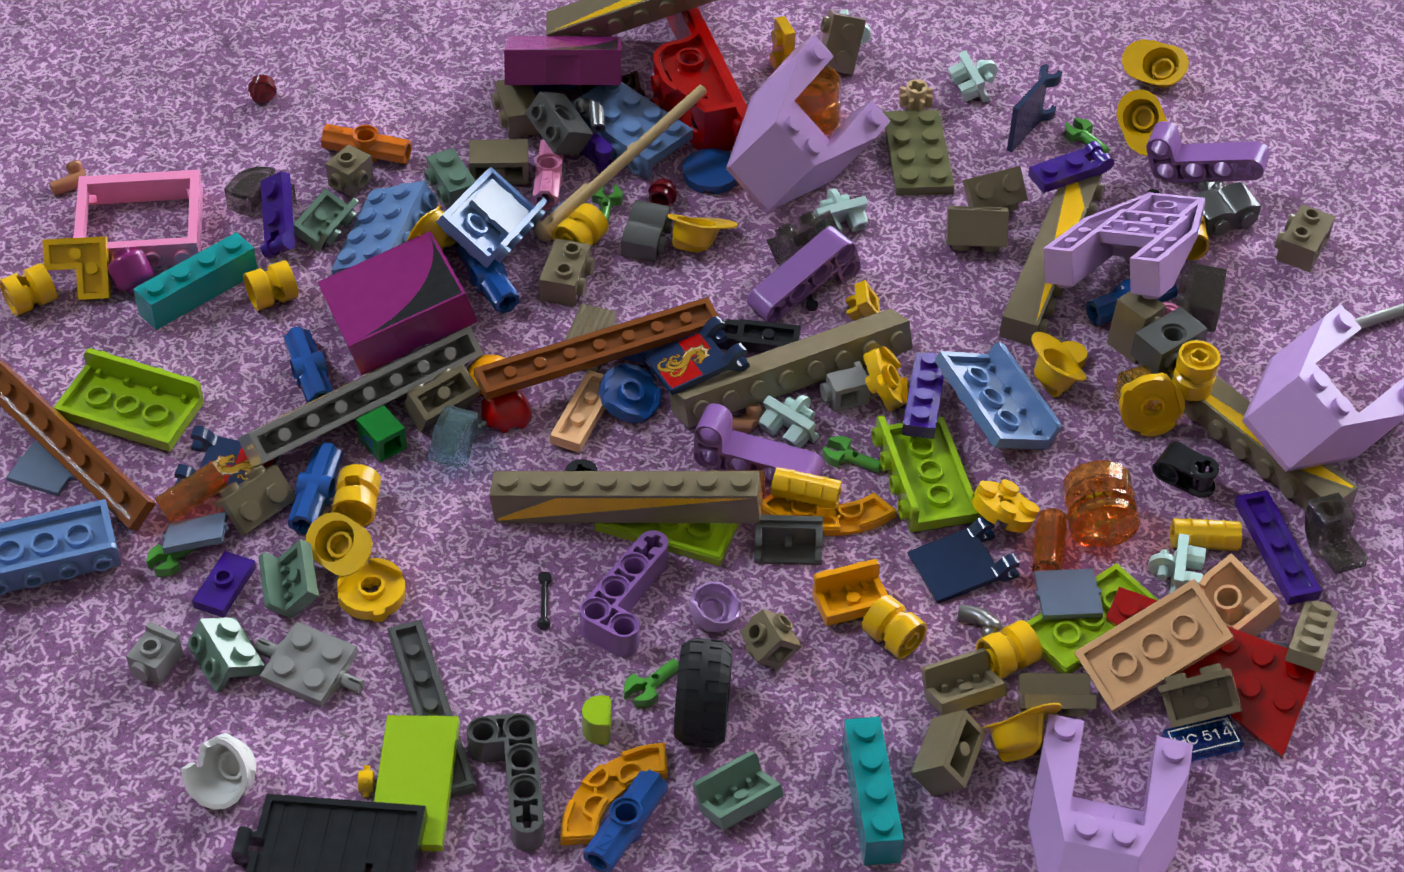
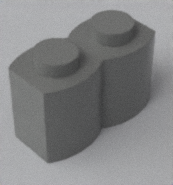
[1193,182,1261,236]
[621,200,674,262]

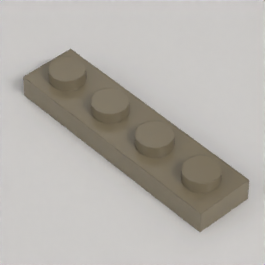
[1285,601,1338,672]

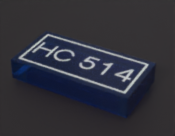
[1162,715,1244,762]

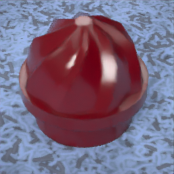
[248,75,277,104]
[648,178,677,206]

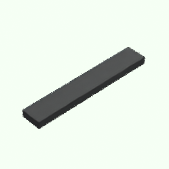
[387,620,477,798]

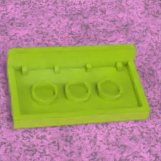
[54,348,204,452]
[871,416,981,533]

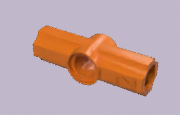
[321,124,412,165]

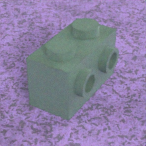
[424,148,476,210]

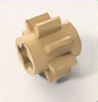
[899,79,933,111]

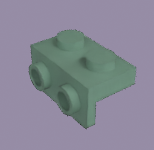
[294,188,359,251]
[258,539,319,618]
[188,617,265,692]
[693,751,784,830]

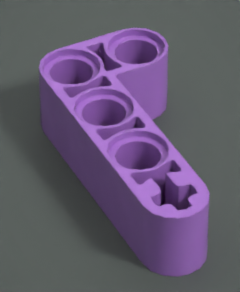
[1146,121,1270,183]
[747,226,861,323]
[694,403,825,485]
[580,530,668,657]

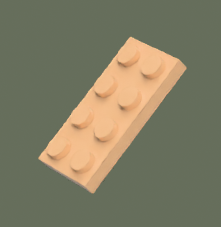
[1074,578,1234,713]

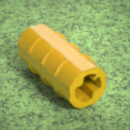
[771,467,842,510]
[1170,518,1242,552]

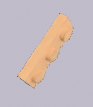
[550,370,605,453]

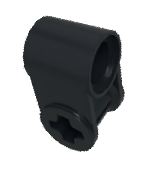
[1152,441,1219,498]

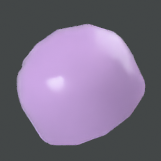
[689,581,742,633]

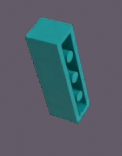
[133,232,258,330]
[842,716,904,866]

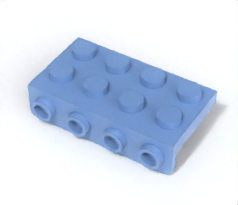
[571,82,693,180]
[436,167,548,268]
[331,180,437,275]
[934,343,1061,450]
[0,499,121,596]

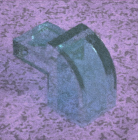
[428,405,486,468]

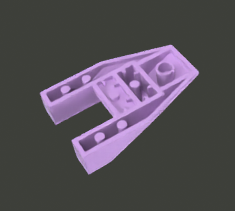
[726,35,890,213]
[1043,192,1205,299]
[1242,304,1404,472]
[1028,714,1193,872]

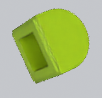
[582,695,612,745]

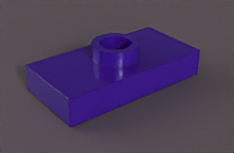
[192,551,256,618]

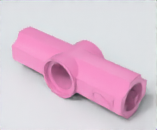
[532,139,565,210]

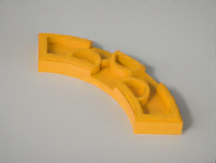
[761,492,897,536]
[560,742,668,845]

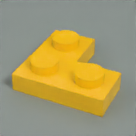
[770,16,804,92]
[42,236,111,300]

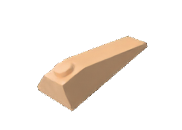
[1199,553,1281,636]

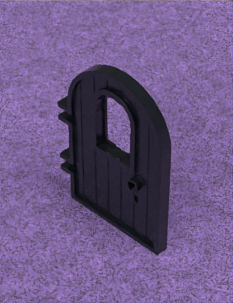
[231,794,428,872]

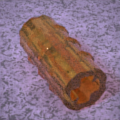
[154,462,227,523]
[1031,508,1068,573]

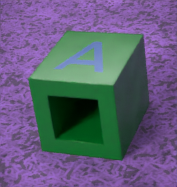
[356,405,407,463]

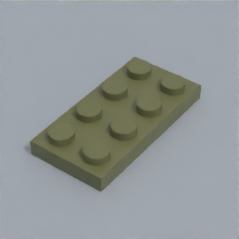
[883,110,954,195]

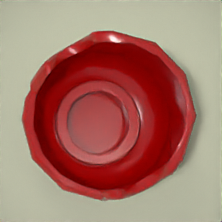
[481,390,532,433]

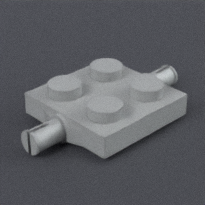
[255,621,365,707]

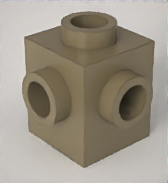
[326,144,374,197]
[740,609,802,669]

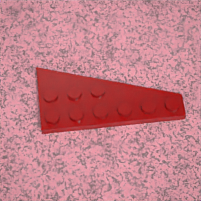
[1106,586,1317,759]

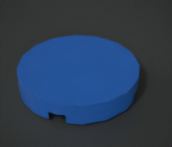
[682,148,738,194]
[598,363,662,423]

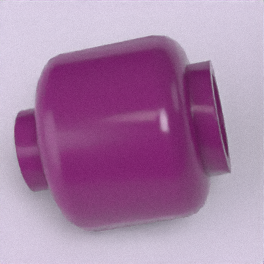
[107,246,154,295]

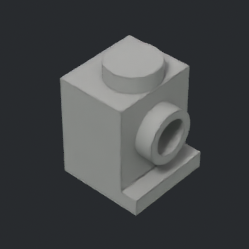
[820,361,870,412]
[126,622,183,685]

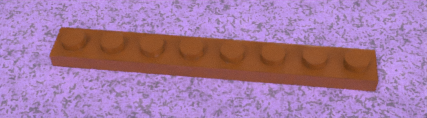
[474,297,719,400]
[0,360,156,531]

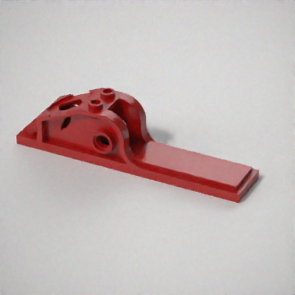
[650,7,748,152]

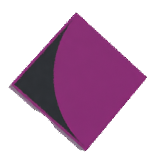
[504,36,621,85]
[317,231,478,375]

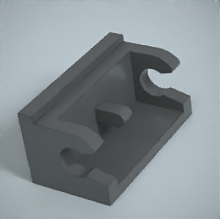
[754,515,823,565]

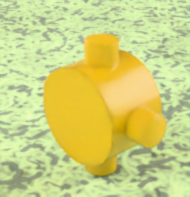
[358,765,375,798]

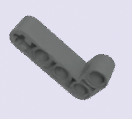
[466,713,545,852]

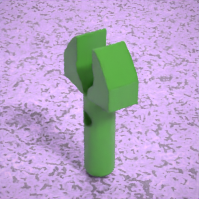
[1064,118,1110,153]
[592,184,623,222]
[822,436,882,473]
[146,544,197,577]
[624,659,679,708]

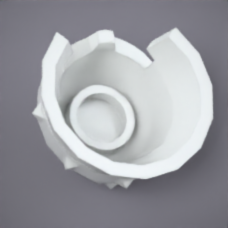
[181,733,257,810]

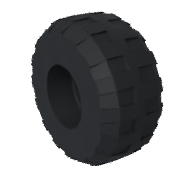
[674,638,733,747]

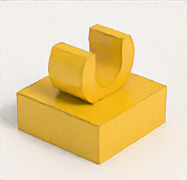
[845,280,880,320]

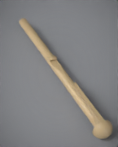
[534,85,707,242]

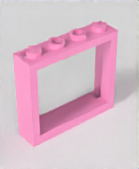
[73,170,203,268]

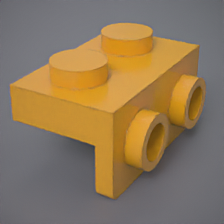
[812,559,888,626]

